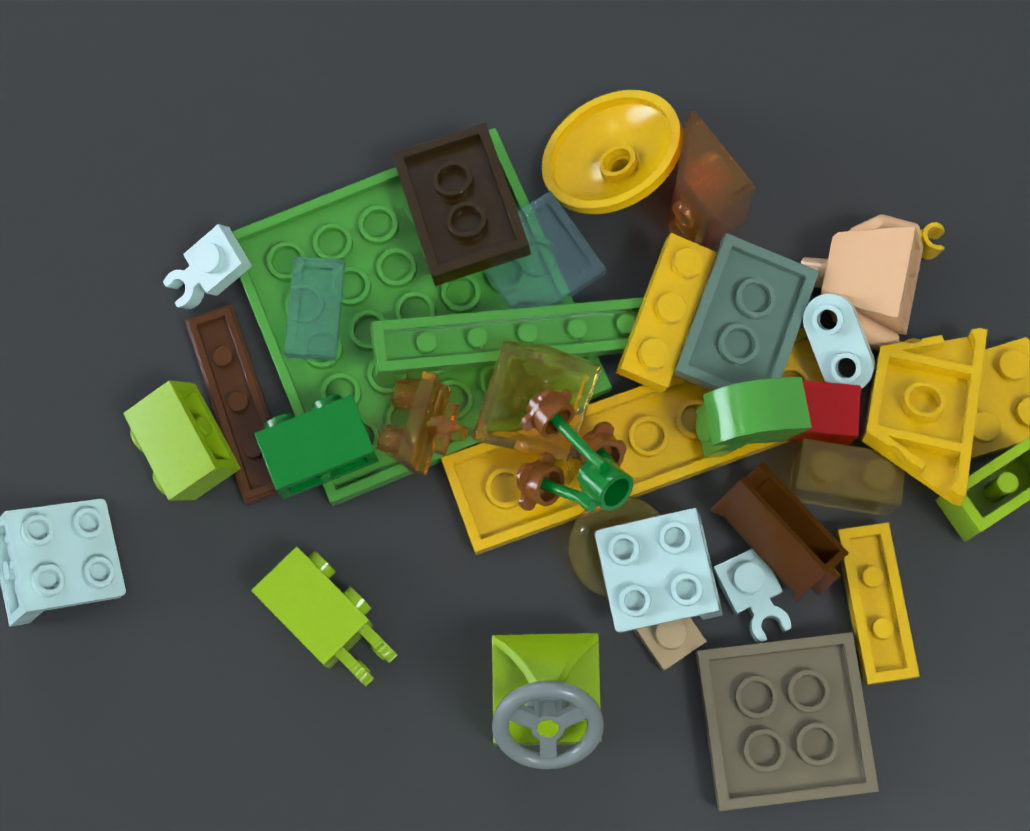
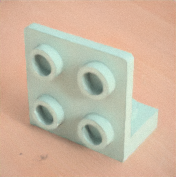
[0,499,126,627]
[595,508,723,633]

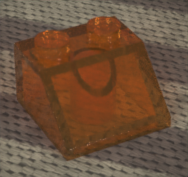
[668,111,756,248]

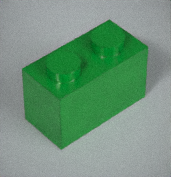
[254,394,379,500]

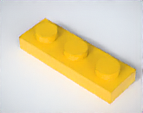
[616,233,717,393]
[835,522,920,686]

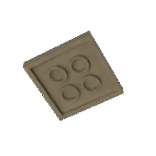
[695,632,879,811]

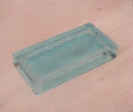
[284,257,346,361]

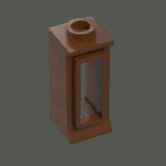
[710,462,849,602]

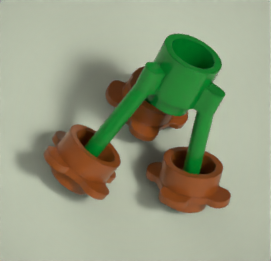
[516,388,633,513]

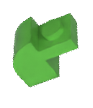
[695,377,812,458]

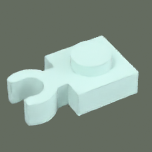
[163,224,252,309]
[712,549,791,643]

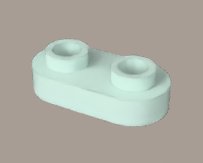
[803,293,875,389]

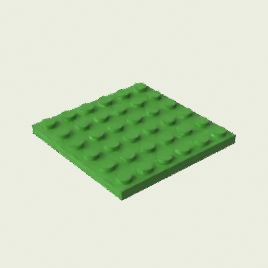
[232,128,612,507]

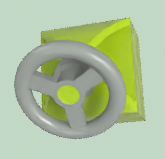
[492,633,604,770]

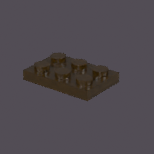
[392,122,531,286]

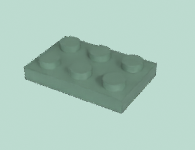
[673,233,819,391]

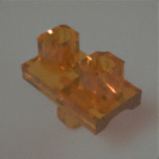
[377,371,469,476]

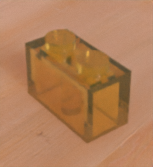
[789,438,905,517]

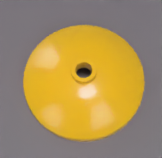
[542,90,683,214]

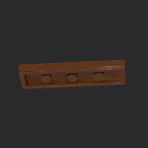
[185,304,279,506]

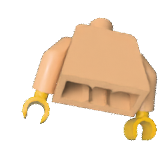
[801,214,945,352]

